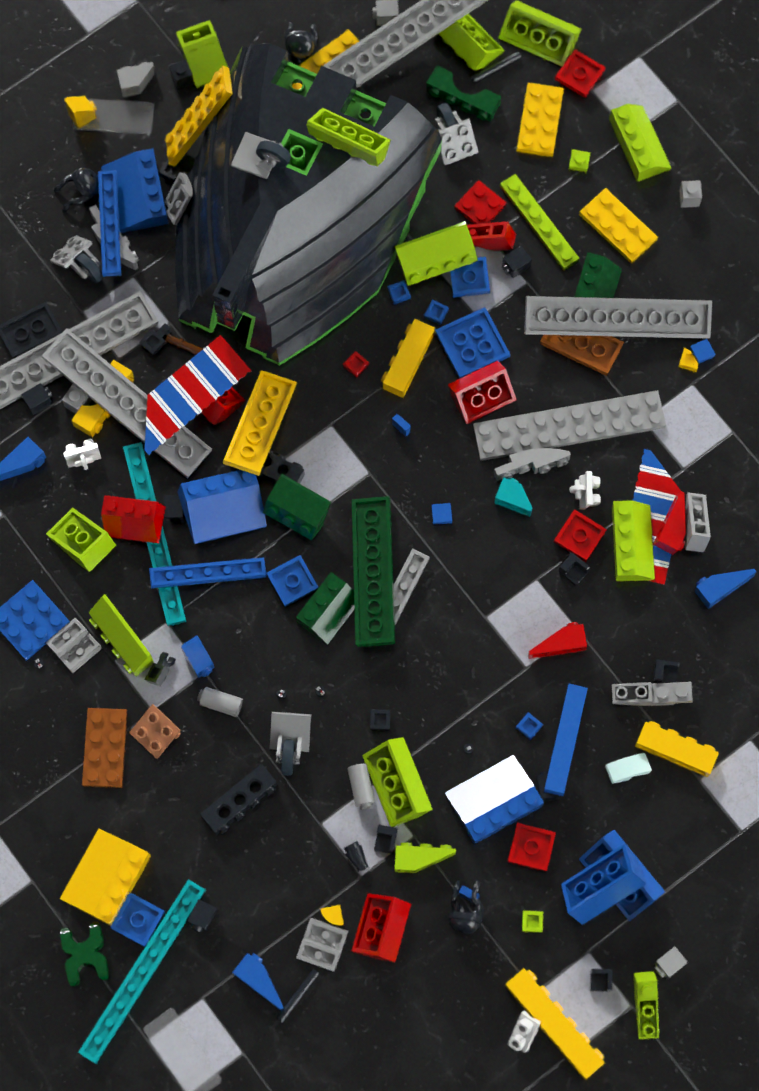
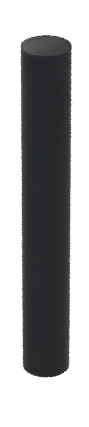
[471,52,521,83]
[277,969,319,1023]

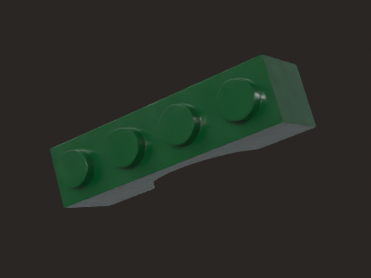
[426,66,501,122]

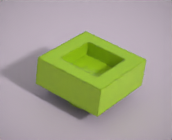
[569,149,590,172]
[522,911,543,933]

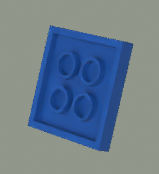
[435,307,510,379]
[0,580,70,661]

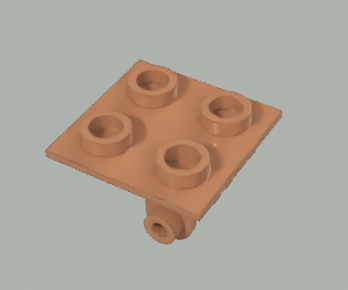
[129,704,181,759]

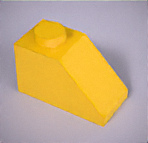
[64,96,97,129]

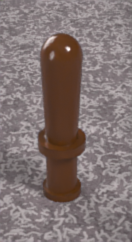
[165,334,203,355]

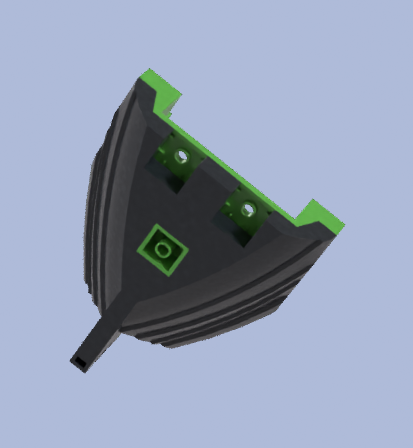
[175,44,442,366]

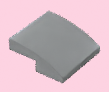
[164,173,193,225]
[46,617,102,673]
[296,918,348,971]

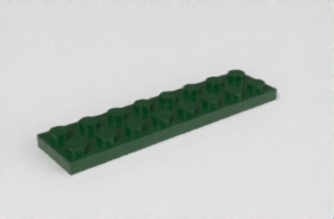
[352,496,395,647]

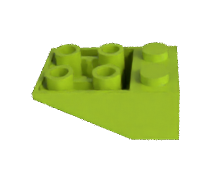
[176,20,227,88]

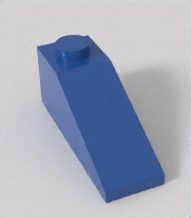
[0,437,46,481]
[694,569,756,609]
[181,636,214,678]
[233,953,284,1011]

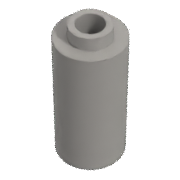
[197,687,243,717]
[347,764,375,810]

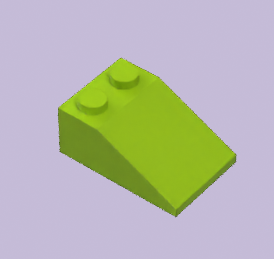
[46,508,116,572]

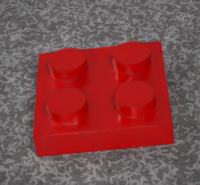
[555,50,605,98]
[455,180,507,224]
[554,509,607,562]
[508,823,556,872]

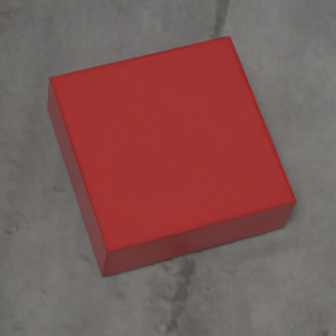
[343,351,369,378]

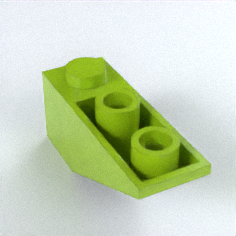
[395,843,456,873]
[634,972,659,1039]

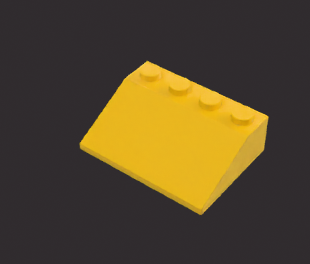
[60,829,151,926]

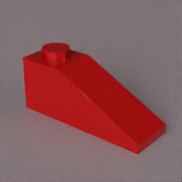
[467,221,516,251]
[653,491,686,555]
[528,622,587,659]

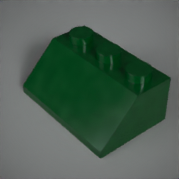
[574,252,622,298]
[263,474,331,540]
[296,572,355,645]

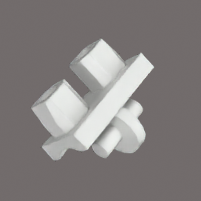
[63,439,101,470]
[570,471,601,510]
[509,1011,541,1053]

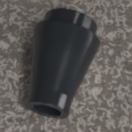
[344,841,369,872]

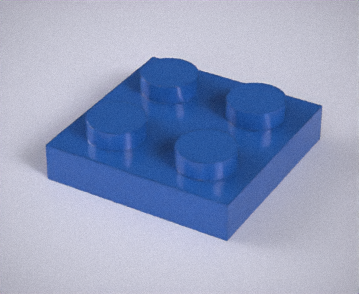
[450,257,490,298]
[267,555,319,607]
[110,892,165,947]

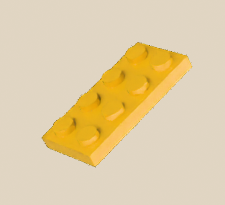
[517,83,564,157]
[579,188,658,264]

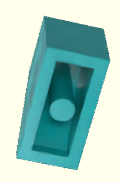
[495,477,532,517]

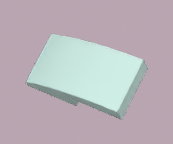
[605,753,652,784]

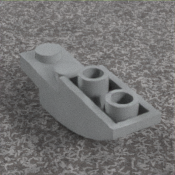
[89,205,139,270]
[494,448,571,481]
[612,682,693,706]

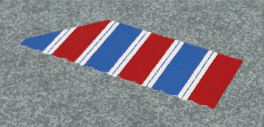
[144,335,251,455]
[632,449,681,585]

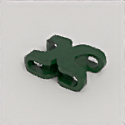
[60,921,109,987]

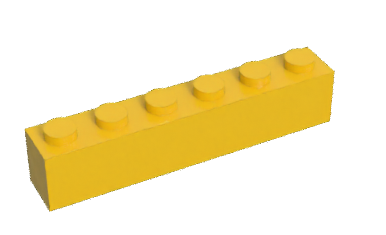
[505,969,605,1080]

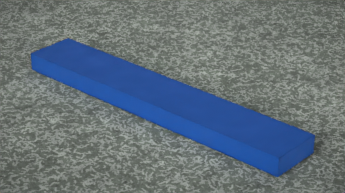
[98,170,122,277]
[149,558,266,589]
[544,684,588,796]

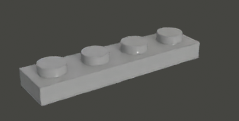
[393,548,430,625]

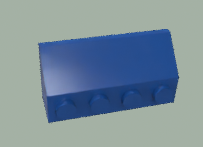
[579,830,665,922]
[561,843,647,925]

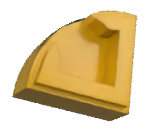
[678,348,698,372]
[320,905,344,926]

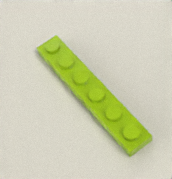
[500,174,579,270]

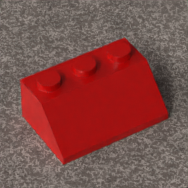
[448,361,517,424]
[201,387,246,425]
[101,495,166,544]
[352,893,411,962]

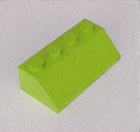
[498,0,581,66]
[438,14,504,70]
[609,104,671,182]
[307,108,391,167]
[395,221,478,286]
[612,501,655,581]
[89,594,154,677]
[362,737,433,827]

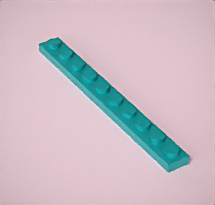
[123,442,186,626]
[78,879,206,1064]

